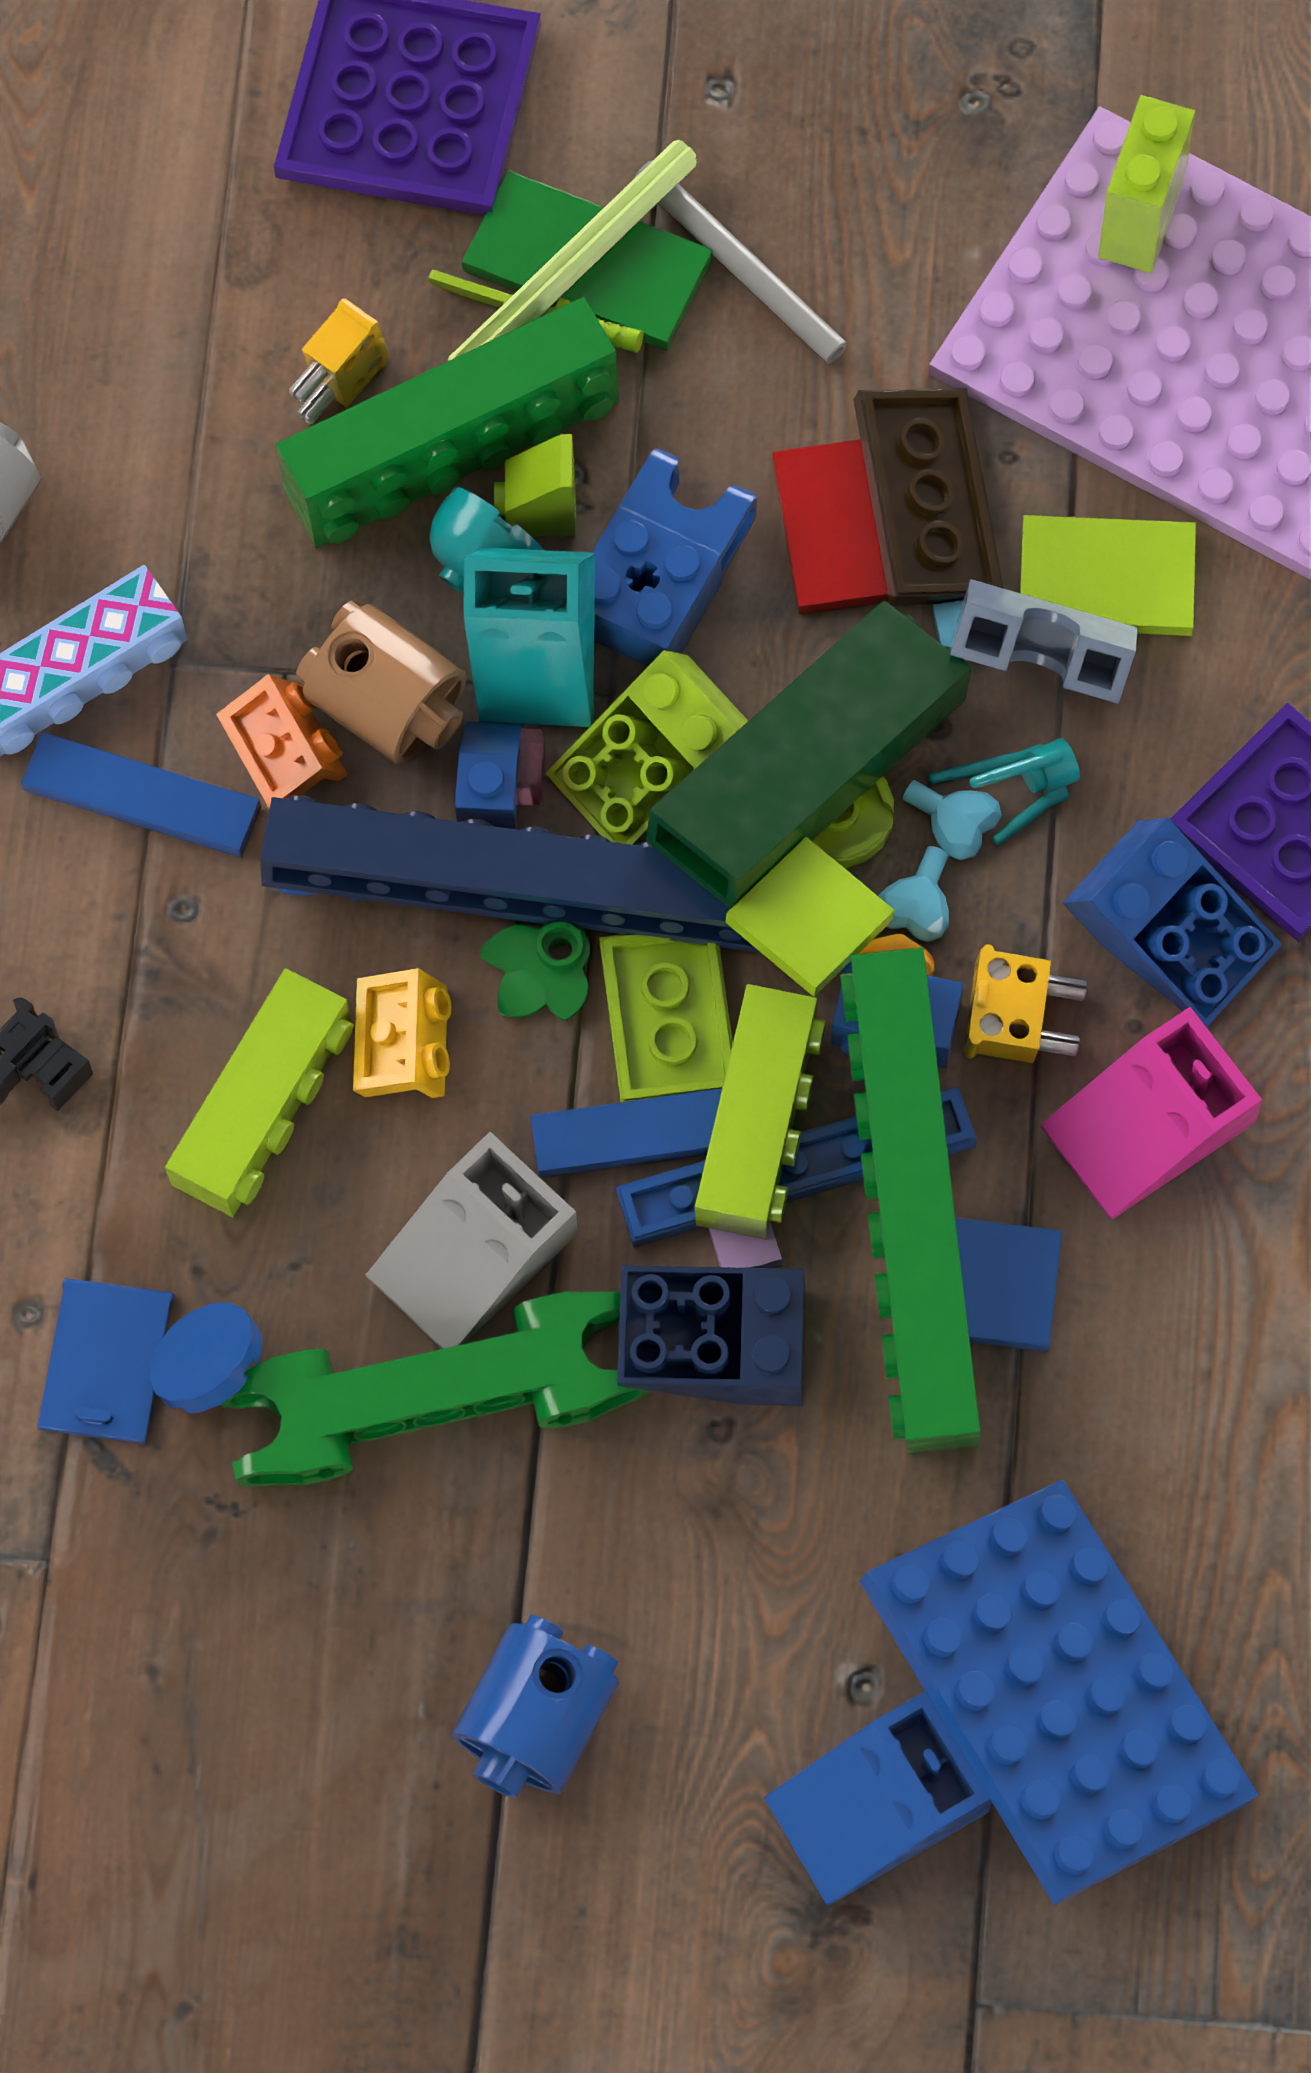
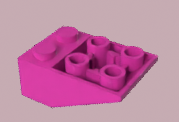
[1040,1007,1262,1221]

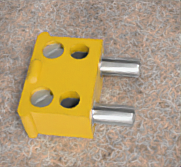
[289,298,390,424]
[963,944,1088,1063]

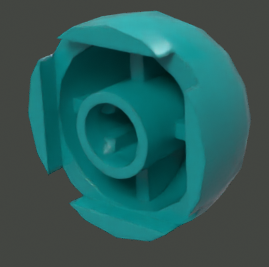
[429,487,543,596]

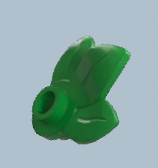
[479,921,590,1022]

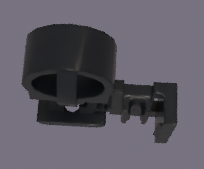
[0,997,93,1111]

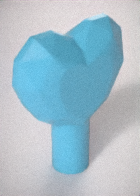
[903,780,1002,860]
[878,846,949,943]

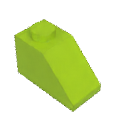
[494,434,576,537]

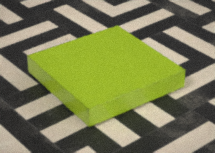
[725,837,895,997]

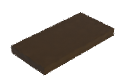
[853,388,1004,605]

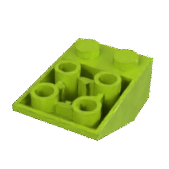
[545,650,748,845]

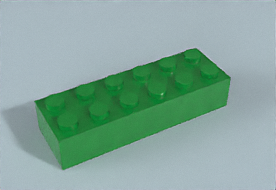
[275,297,619,548]

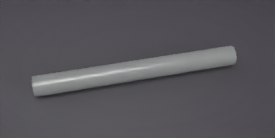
[635,160,848,364]

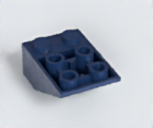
[617,1266,806,1406]

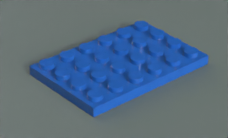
[859,1479,1259,1906]

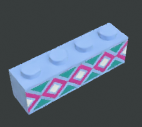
[0,565,188,756]

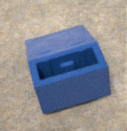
[1062,818,1282,1027]
[764,1691,991,1907]

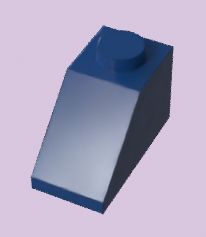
[455,721,525,829]

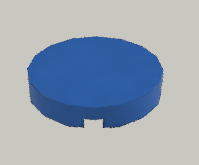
[149,1303,263,1413]

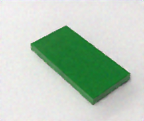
[461,170,713,351]

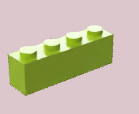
[165,968,354,1218]
[695,984,826,1240]

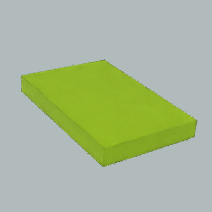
[1020,515,1196,636]
[599,934,733,1103]

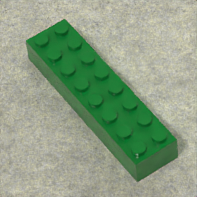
[841,947,980,1454]

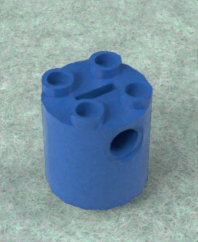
[451,1615,619,1798]

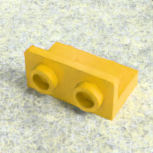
[353,968,452,1098]

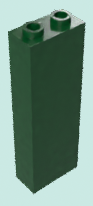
[646,600,972,909]

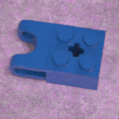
[592,448,757,667]

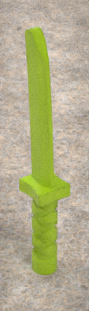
[428,270,644,353]

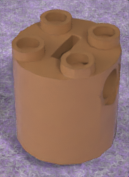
[296,601,467,765]

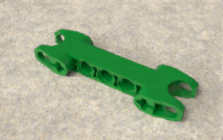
[221,1291,650,1487]

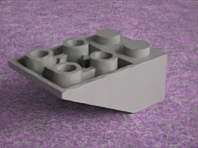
[366,1132,578,1349]

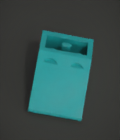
[464,548,595,727]

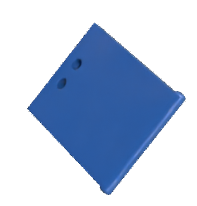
[37,1278,175,1444]

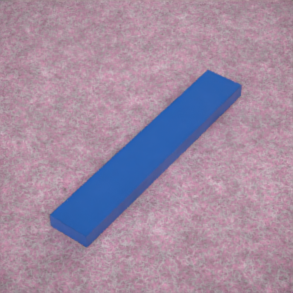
[616,1086,977,1248]

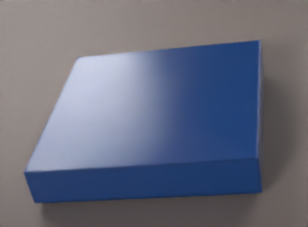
[955,1218,1062,1352]

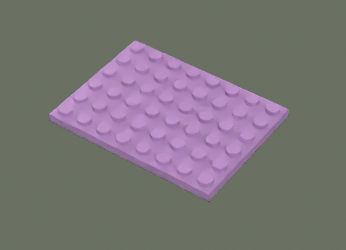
[929,106,1311,580]

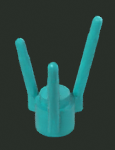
[928,738,1080,845]

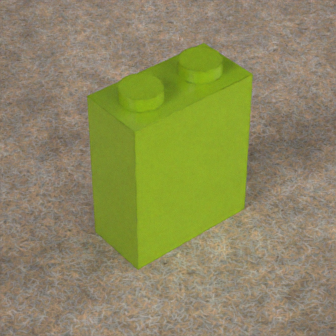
[1098,95,1196,274]

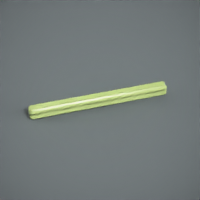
[448,140,697,361]

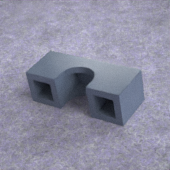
[950,579,1137,704]

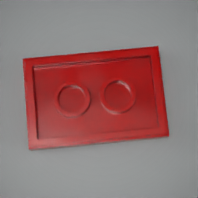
[772,439,889,615]

